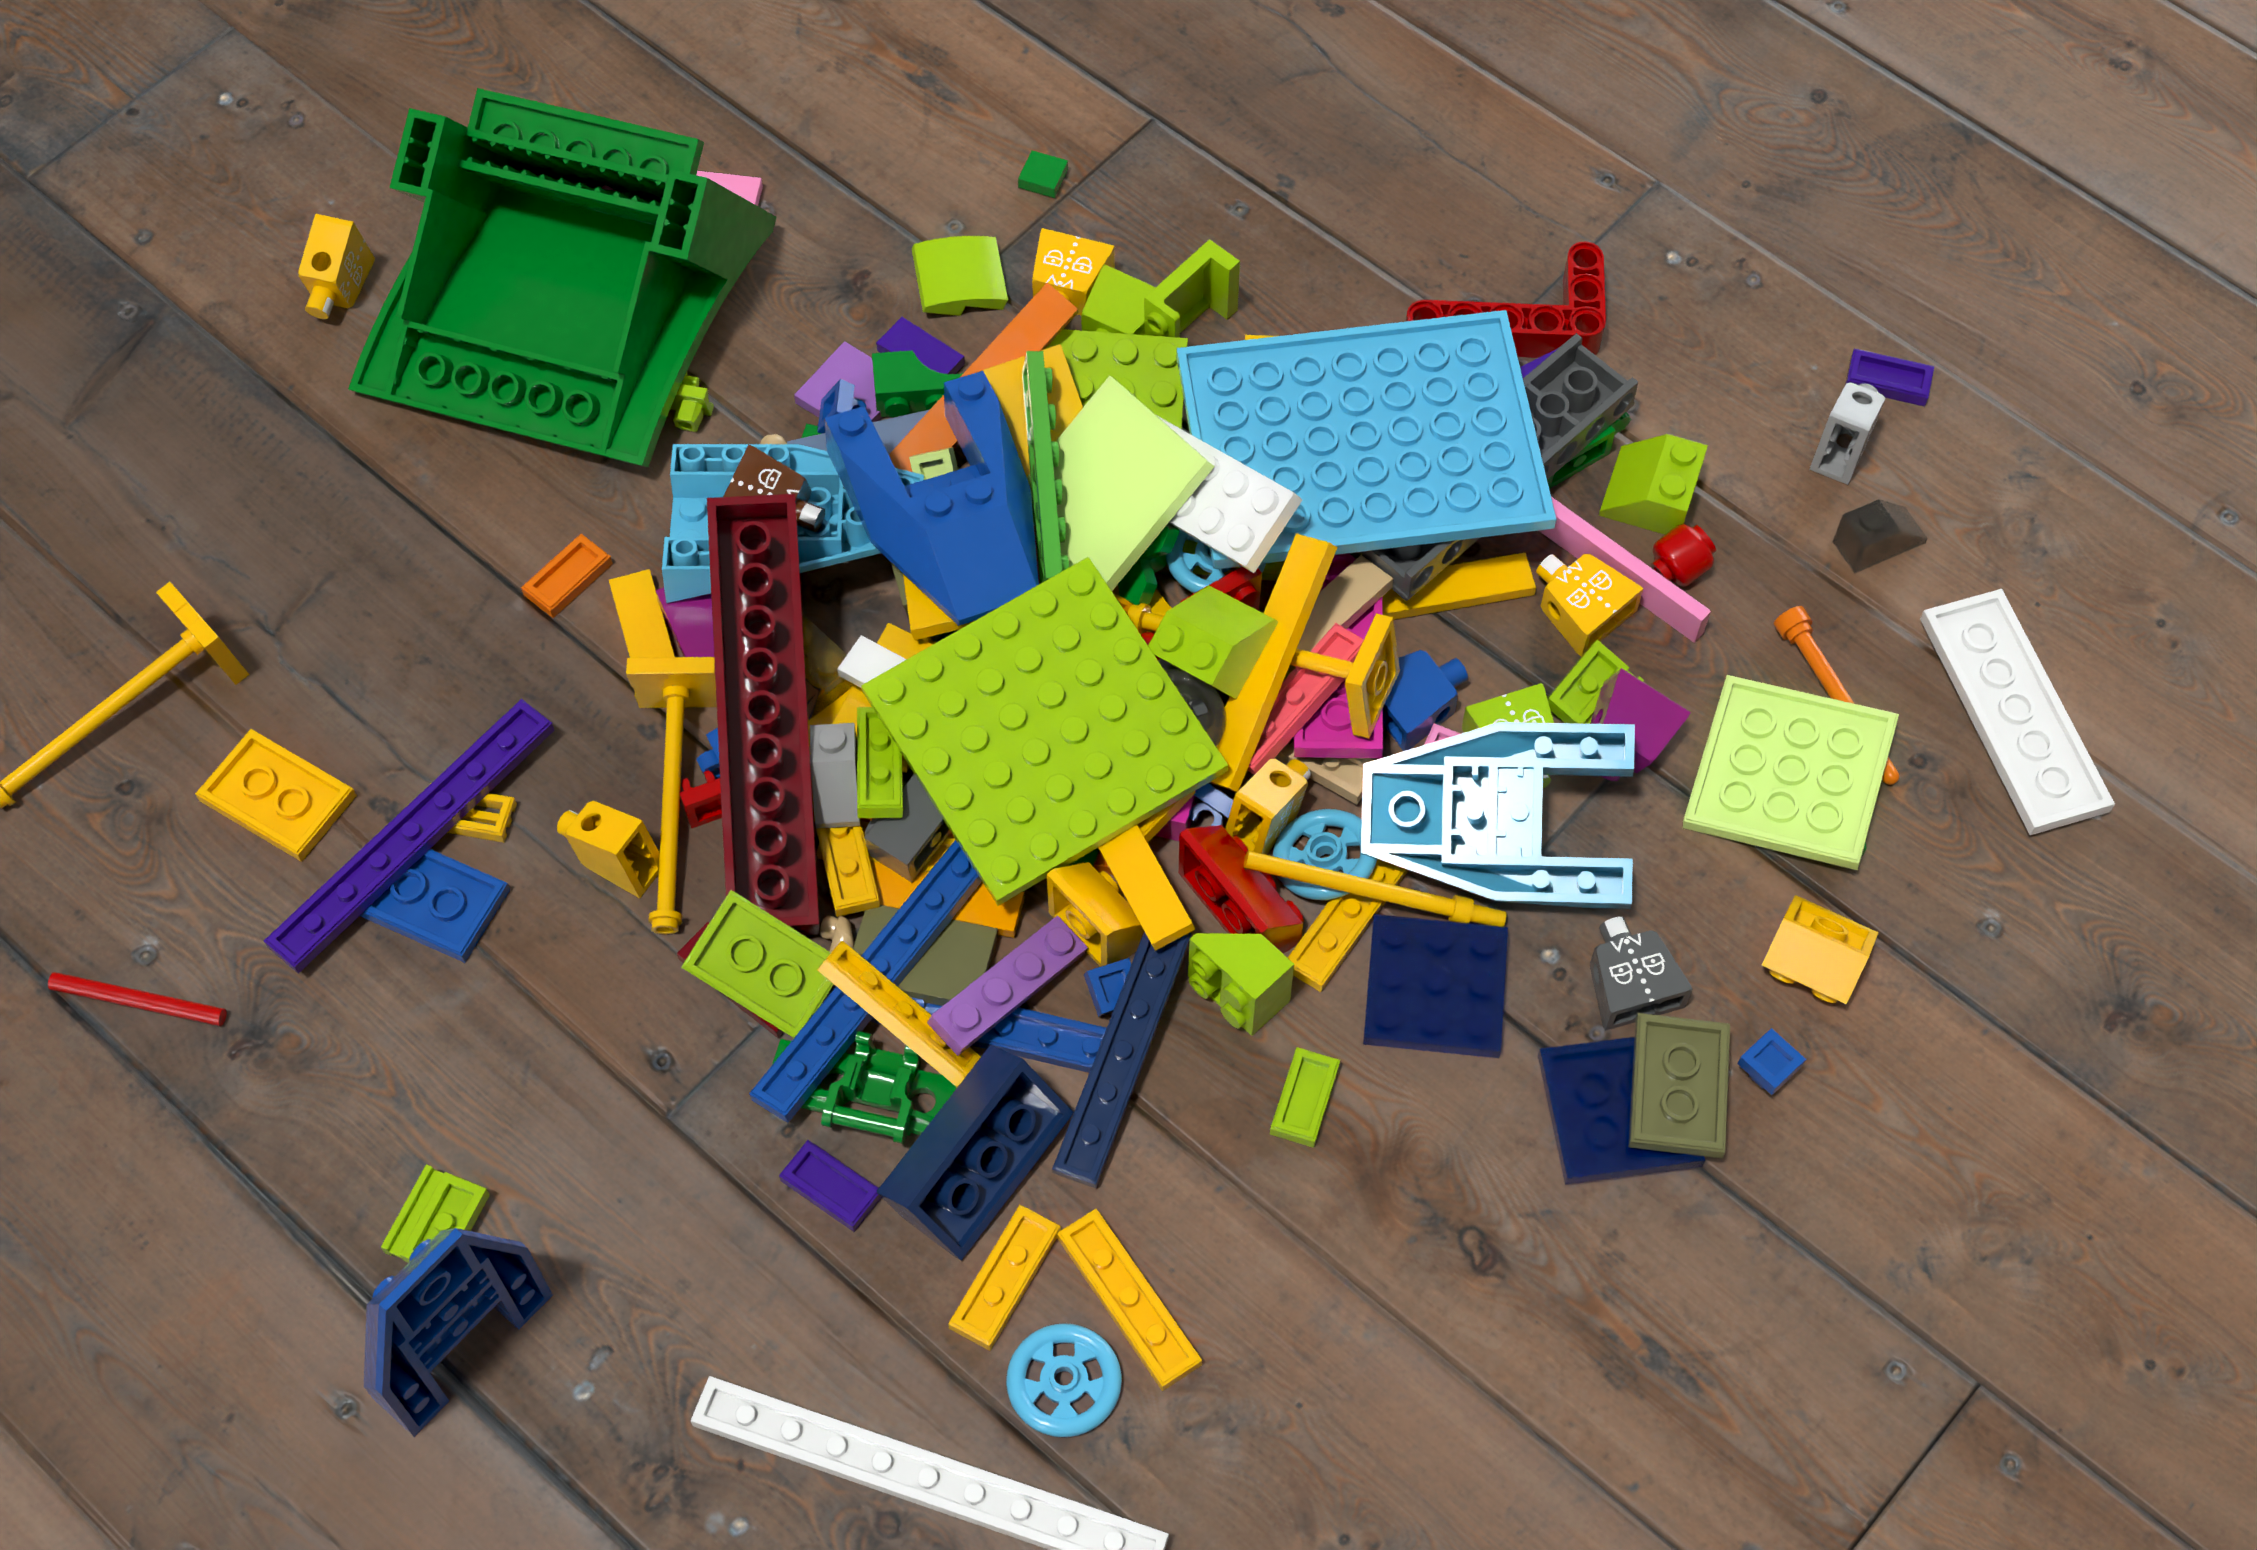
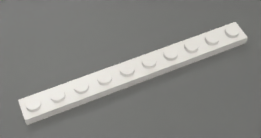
[691,1376,1169,1550]

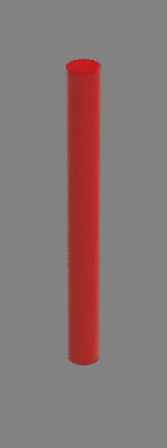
[48,972,227,1026]

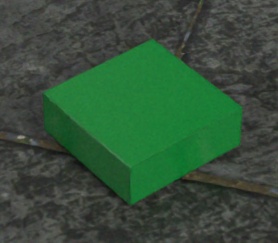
[1018,150,1068,198]

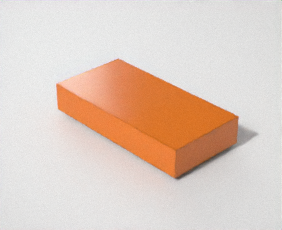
[521,534,613,618]

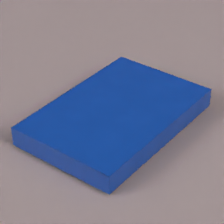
[360,849,510,963]

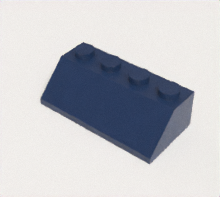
[876,1045,1074,1260]

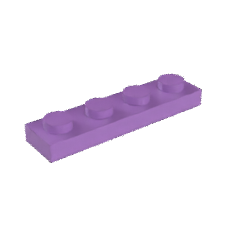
[927,915,1088,1056]

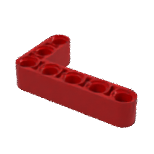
[1406,241,1606,358]

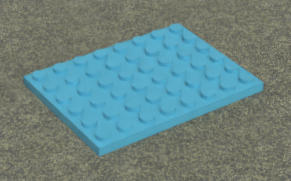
[1176,310,1556,569]

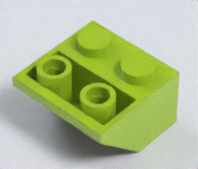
[1188,933,1294,1036]

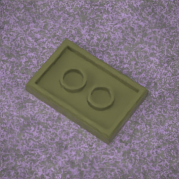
[853,905,998,1006]
[1628,1013,1730,1158]

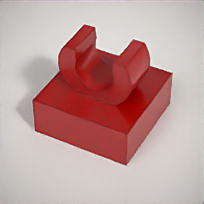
[679,770,722,829]

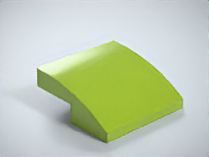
[912,236,1008,316]

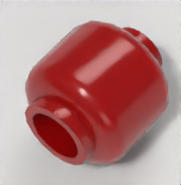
[1651,524,1716,587]

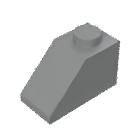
[810,723,860,829]

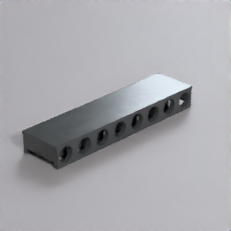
[1350,333,1638,601]

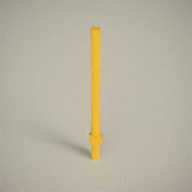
[1244,850,1506,929]

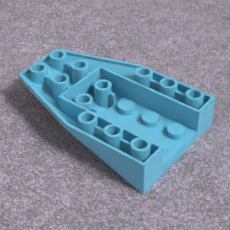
[662,444,924,603]

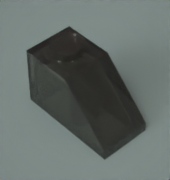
[1832,499,1928,574]

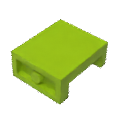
[1144,239,1240,338]

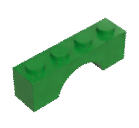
[872,350,963,418]

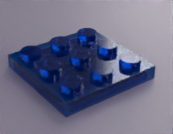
[1363,914,1508,1058]
[1538,1037,1705,1184]

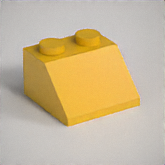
[1047,862,1144,967]
[1762,895,1879,1004]

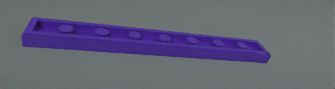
[264,699,555,974]

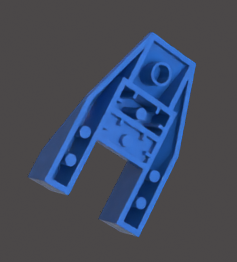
[824,371,1039,626]
[364,1228,553,1437]

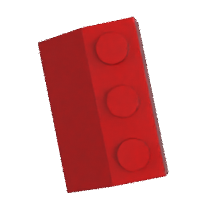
[1178,825,1304,954]

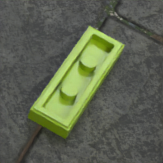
[857,707,903,818]

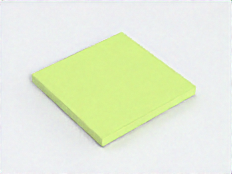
[1027,375,1215,591]
[1683,675,1899,870]

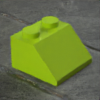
[1599,434,1708,535]
[1148,585,1278,699]

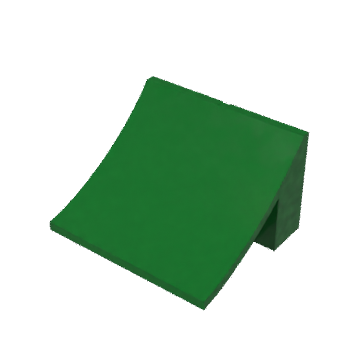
[348,88,777,467]

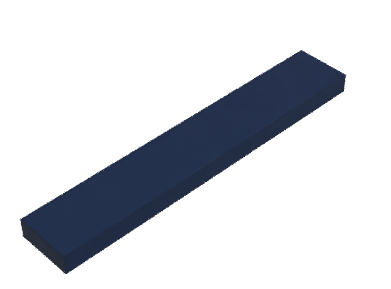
[1052,932,1192,1188]

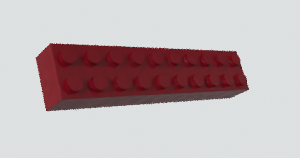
[707,494,820,935]

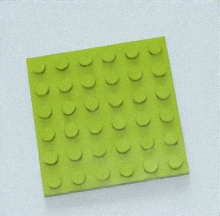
[861,557,1228,906]

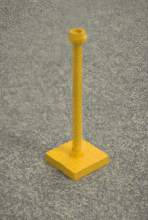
[0,582,249,809]
[1127,603,1400,738]
[626,657,717,934]

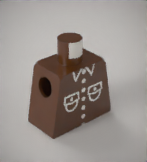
[723,444,825,532]

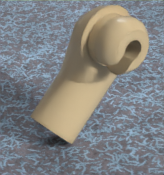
[820,915,854,952]

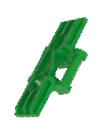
[772,1031,957,1144]

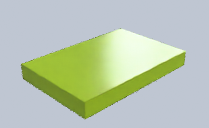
[681,890,834,1038]

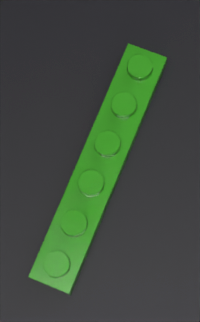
[1022,351,1069,584]

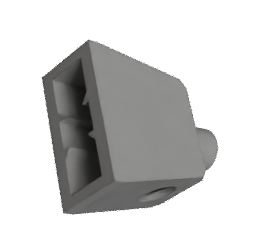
[1809,383,1886,485]

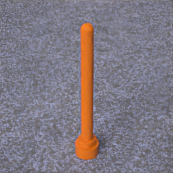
[1774,606,1899,785]

